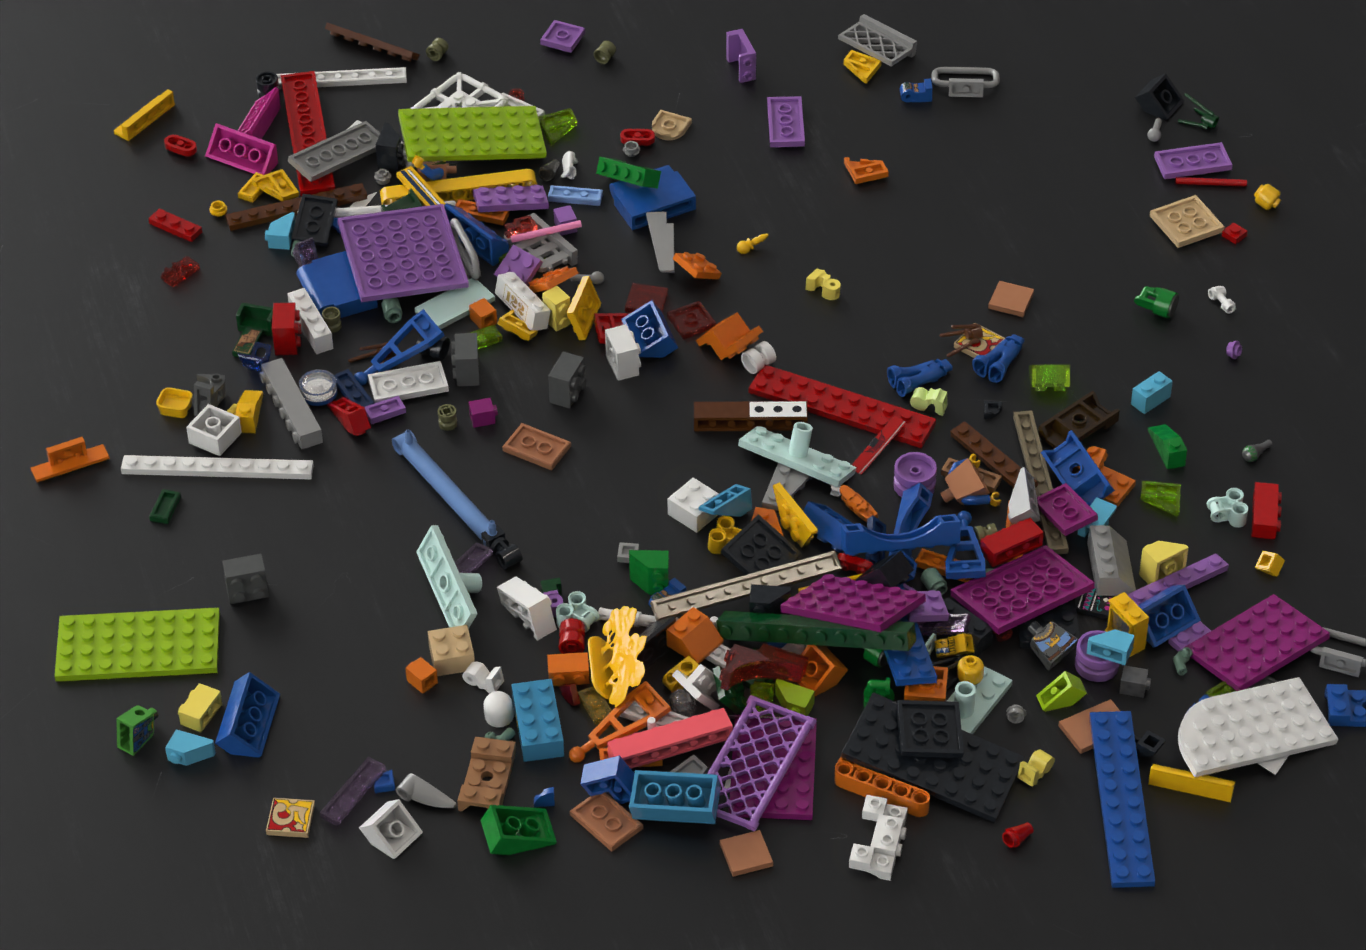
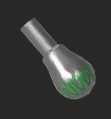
[1242,440,1273,462]

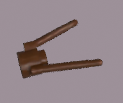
[940,323,983,357]
[348,342,396,364]

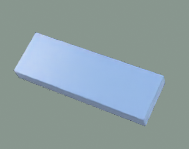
[548,185,603,206]

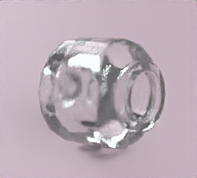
[668,689,697,717]

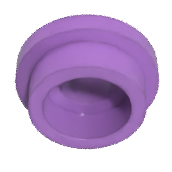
[1226,341,1242,359]

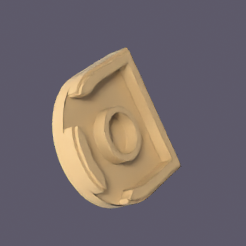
[652,110,692,140]

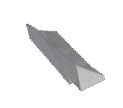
[646,212,675,273]

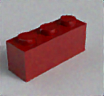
[1252,482,1282,539]
[980,517,1043,567]

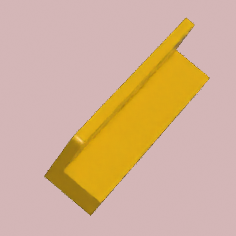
[114,89,175,141]
[1148,764,1235,803]

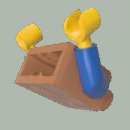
[412,155,456,182]
[940,454,1002,507]

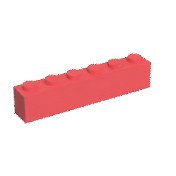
[607,708,733,769]

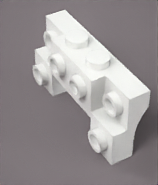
[849,795,908,881]

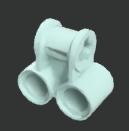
[1206,488,1248,528]
[556,591,600,632]

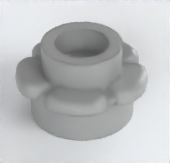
[623,141,640,157]
[374,169,391,185]
[1006,705,1026,723]

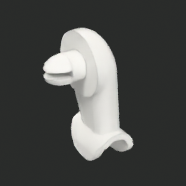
[561,151,578,180]

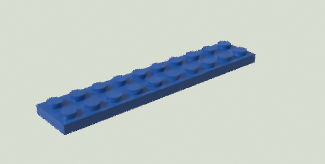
[1089,711,1155,888]

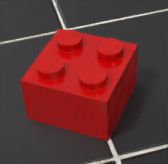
[272,302,302,355]

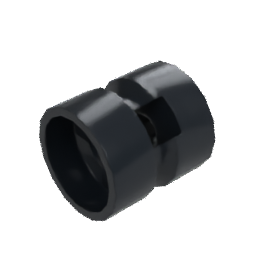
[256,71,280,99]
[417,335,450,360]

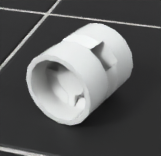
[741,341,776,374]

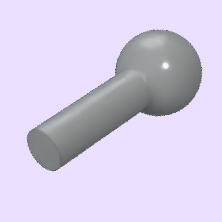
[1147,118,1162,142]
[570,271,604,284]

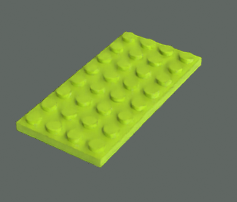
[398,106,547,162]
[55,608,220,682]

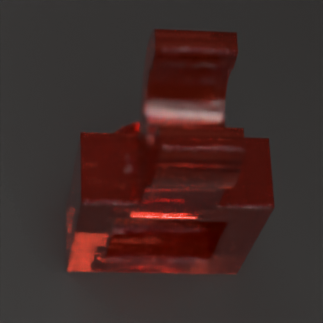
[504,215,538,238]

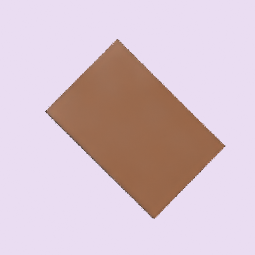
[502,423,571,471]
[1058,699,1120,754]
[570,793,643,852]

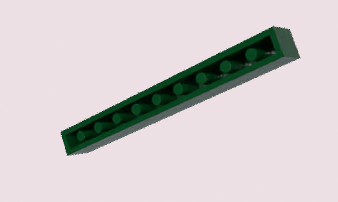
[716,611,916,651]

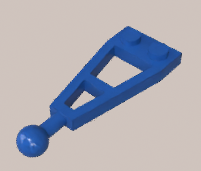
[354,309,445,386]
[945,511,986,580]

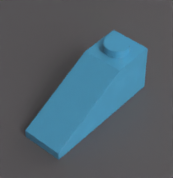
[699,484,752,517]

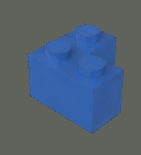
[580,755,634,804]

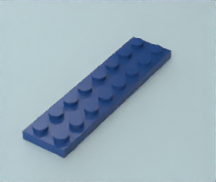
[884,583,937,686]

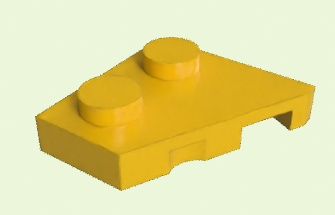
[252,169,299,201]

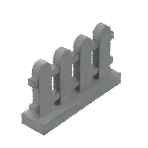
[504,213,578,272]

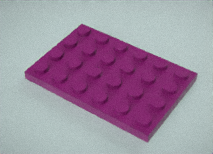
[951,545,1095,635]
[780,574,926,632]
[1185,594,1330,691]
[729,715,817,820]

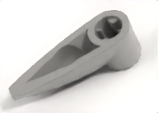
[396,773,456,808]

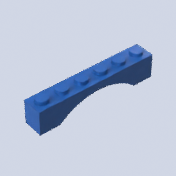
[888,483,933,584]
[841,514,961,556]

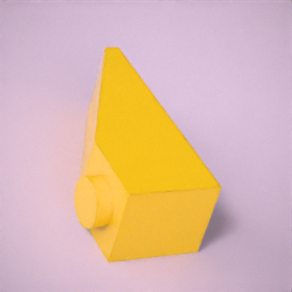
[235,390,263,433]

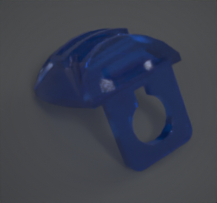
[238,342,272,371]

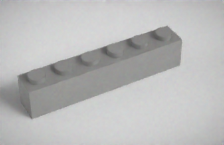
[259,358,323,450]

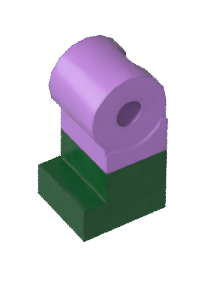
[540,577,563,617]

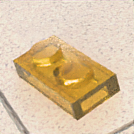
[578,686,612,725]

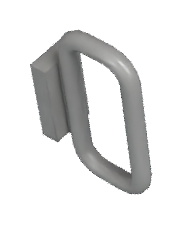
[931,67,1000,97]
[450,218,481,280]
[1310,627,1366,678]

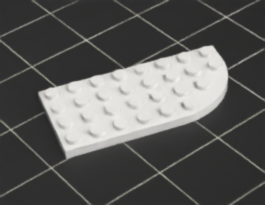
[1178,677,1338,777]

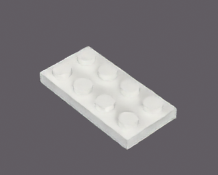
[368,361,449,403]

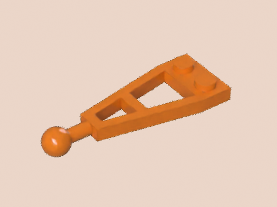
[569,681,671,763]

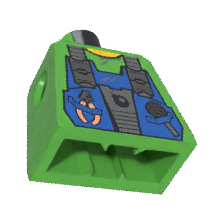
[116,705,158,756]

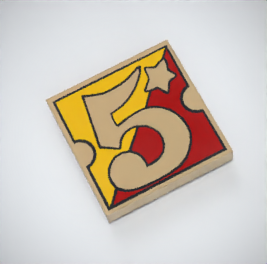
[954,323,1005,358]
[266,798,315,838]

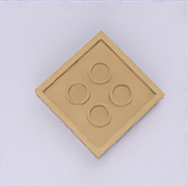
[1150,195,1224,248]

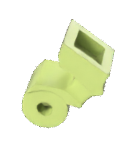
[910,387,948,416]

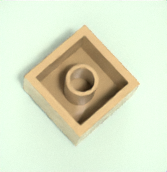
[428,625,475,676]

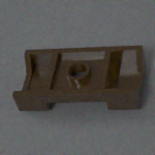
[1038,391,1120,449]

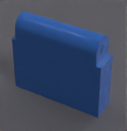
[609,165,696,230]
[296,251,378,318]

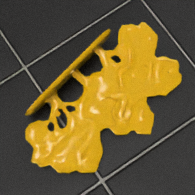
[588,606,647,707]

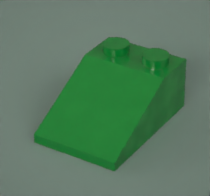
[480,805,557,855]

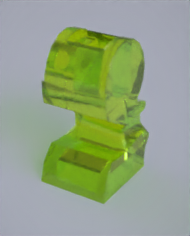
[749,681,774,717]

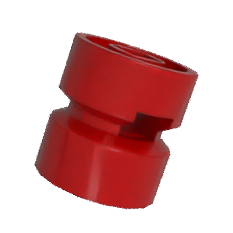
[559,618,585,654]

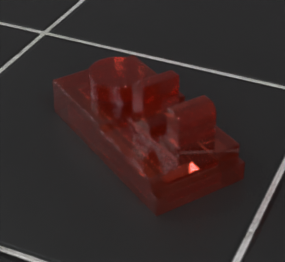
[160,256,200,287]

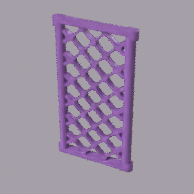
[707,695,817,831]

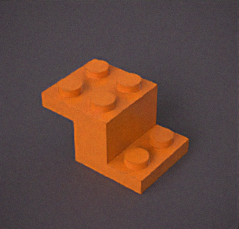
[695,312,763,360]
[904,666,948,701]

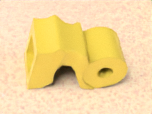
[805,268,841,300]
[1017,749,1055,787]

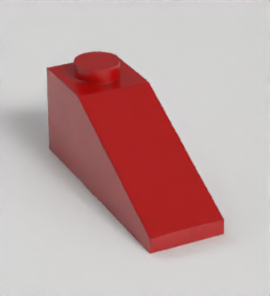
[327,397,371,436]

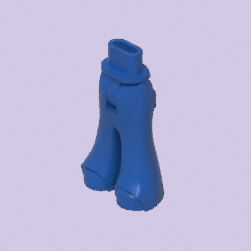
[972,334,1024,383]
[887,359,953,397]

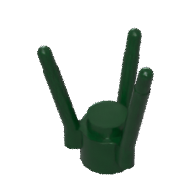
[1178,93,1219,130]

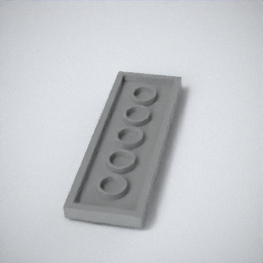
[288,121,380,182]

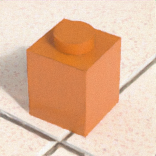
[469,298,497,331]
[406,657,438,694]

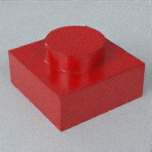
[1222,222,1248,245]

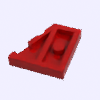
[593,313,629,344]

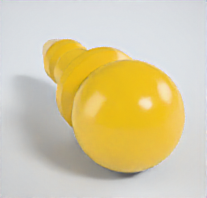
[737,233,769,254]

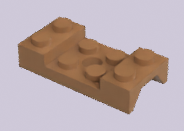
[457,737,516,811]

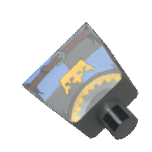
[1028,621,1078,671]

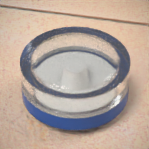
[299,370,337,406]

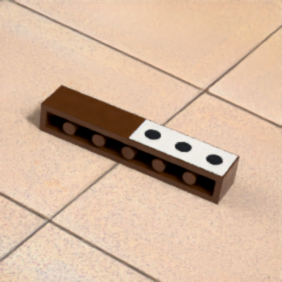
[694,401,808,431]

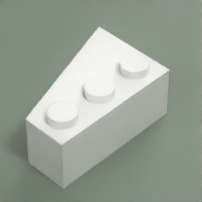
[497,577,557,641]

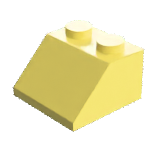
[1139,541,1189,585]

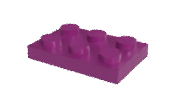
[1037,483,1098,536]

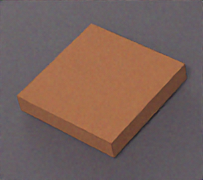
[988,281,1034,317]
[720,830,773,877]

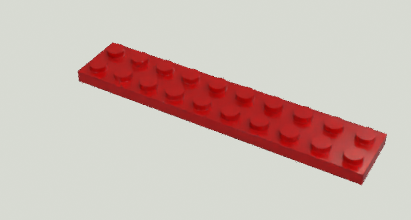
[281,71,335,196]
[749,365,936,449]

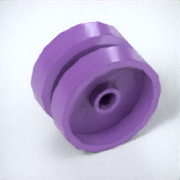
[893,452,937,497]
[1075,630,1119,682]

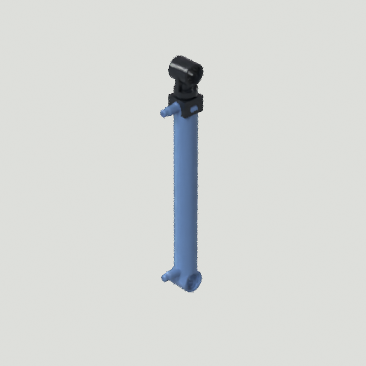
[392,429,523,569]

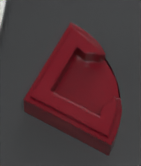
[559,684,580,706]

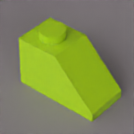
[1036,671,1087,712]
[775,678,815,716]

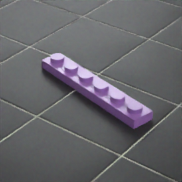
[1127,553,1229,605]

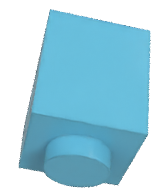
[265,212,296,250]
[1086,629,1135,665]
[165,729,216,766]

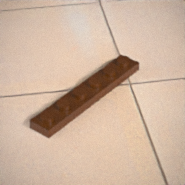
[325,23,420,62]
[950,421,1038,488]

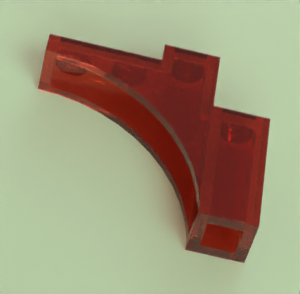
[719,643,809,690]

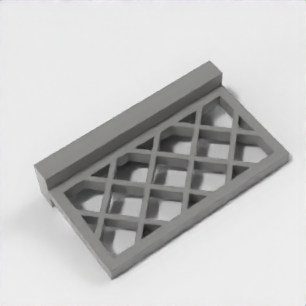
[838,14,917,66]

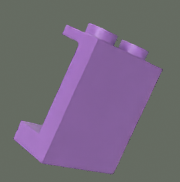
[726,29,756,83]

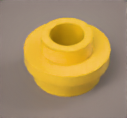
[209,200,227,217]

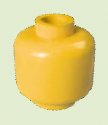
[1254,184,1281,210]
[957,655,984,685]

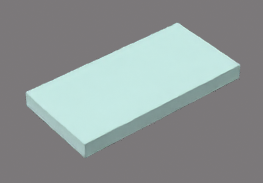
[415,278,495,329]

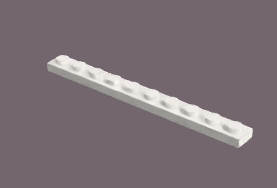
[121,455,314,479]

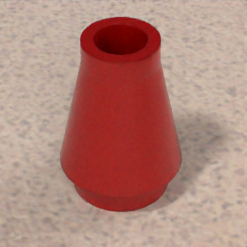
[1002,822,1034,848]

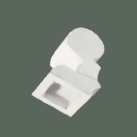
[462,662,504,693]

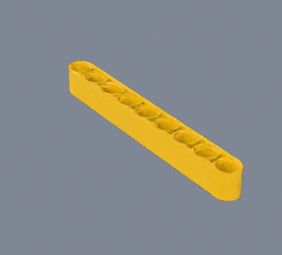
[380,169,537,205]

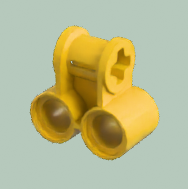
[708,516,742,554]

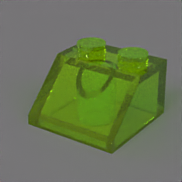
[1029,364,1070,391]

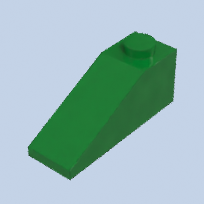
[1148,424,1187,469]

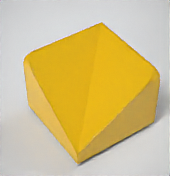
[1255,551,1285,577]

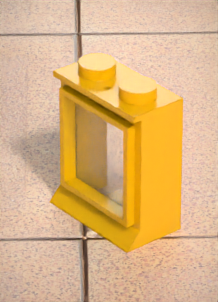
[1104,592,1149,657]

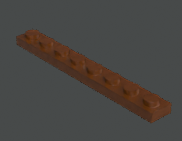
[225,183,367,231]

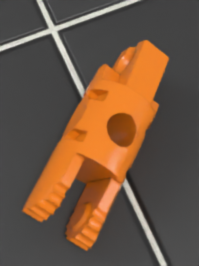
[839,485,878,522]

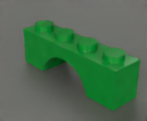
[596,157,661,189]

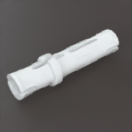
[598,607,656,627]

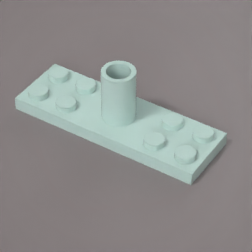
[738,422,857,487]
[416,525,482,629]
[946,666,1013,734]

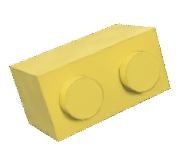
[542,286,571,332]
[178,683,222,733]

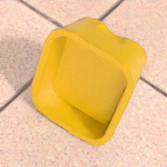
[156,388,193,418]

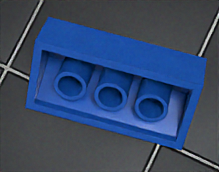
[444,203,509,266]
[215,672,280,758]

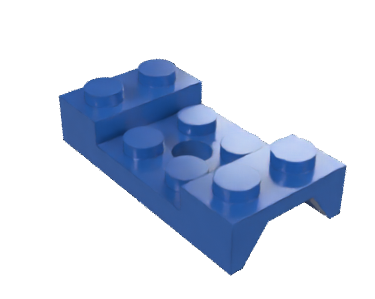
[1040,430,1115,506]
[1325,684,1366,727]

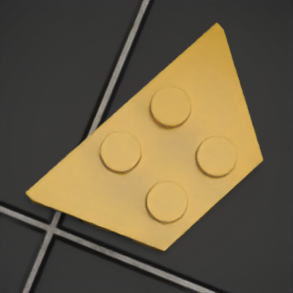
[773,482,818,548]

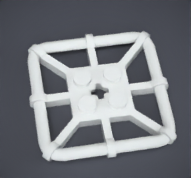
[411,72,508,109]

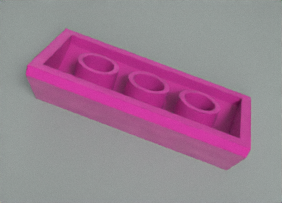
[238,87,281,139]
[205,123,278,175]

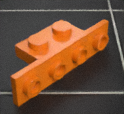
[31,437,110,482]

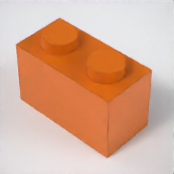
[547,652,590,686]

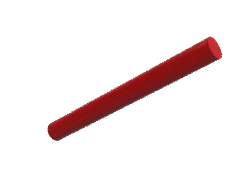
[1175,177,1247,187]

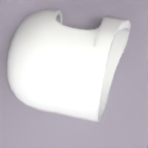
[483,691,515,728]

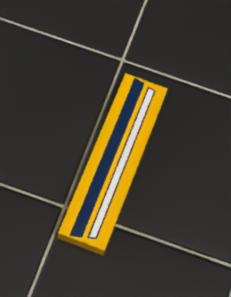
[396,166,446,206]

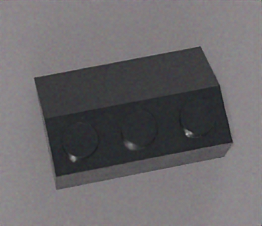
[921,597,994,657]
[637,617,676,670]

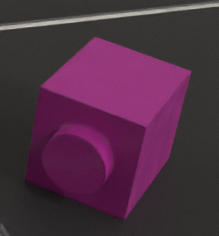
[469,398,498,428]

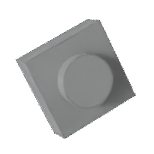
[617,542,639,563]

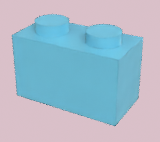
[1131,371,1173,414]

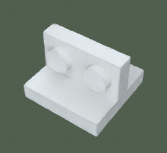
[672,664,720,710]

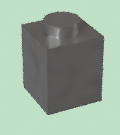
[1119,665,1151,698]

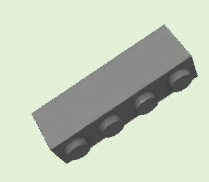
[1087,525,1136,596]

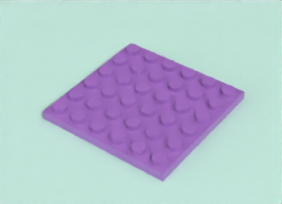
[338,204,469,302]

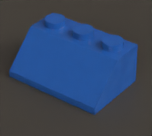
[621,300,678,358]
[803,501,854,553]
[1138,585,1201,647]

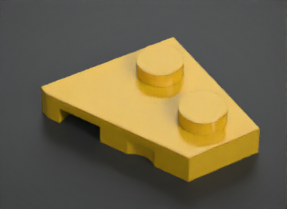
[843,50,882,84]
[497,309,538,341]

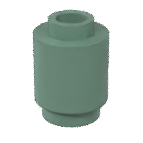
[381,297,403,323]
[920,568,948,595]

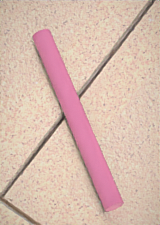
[510,220,582,243]

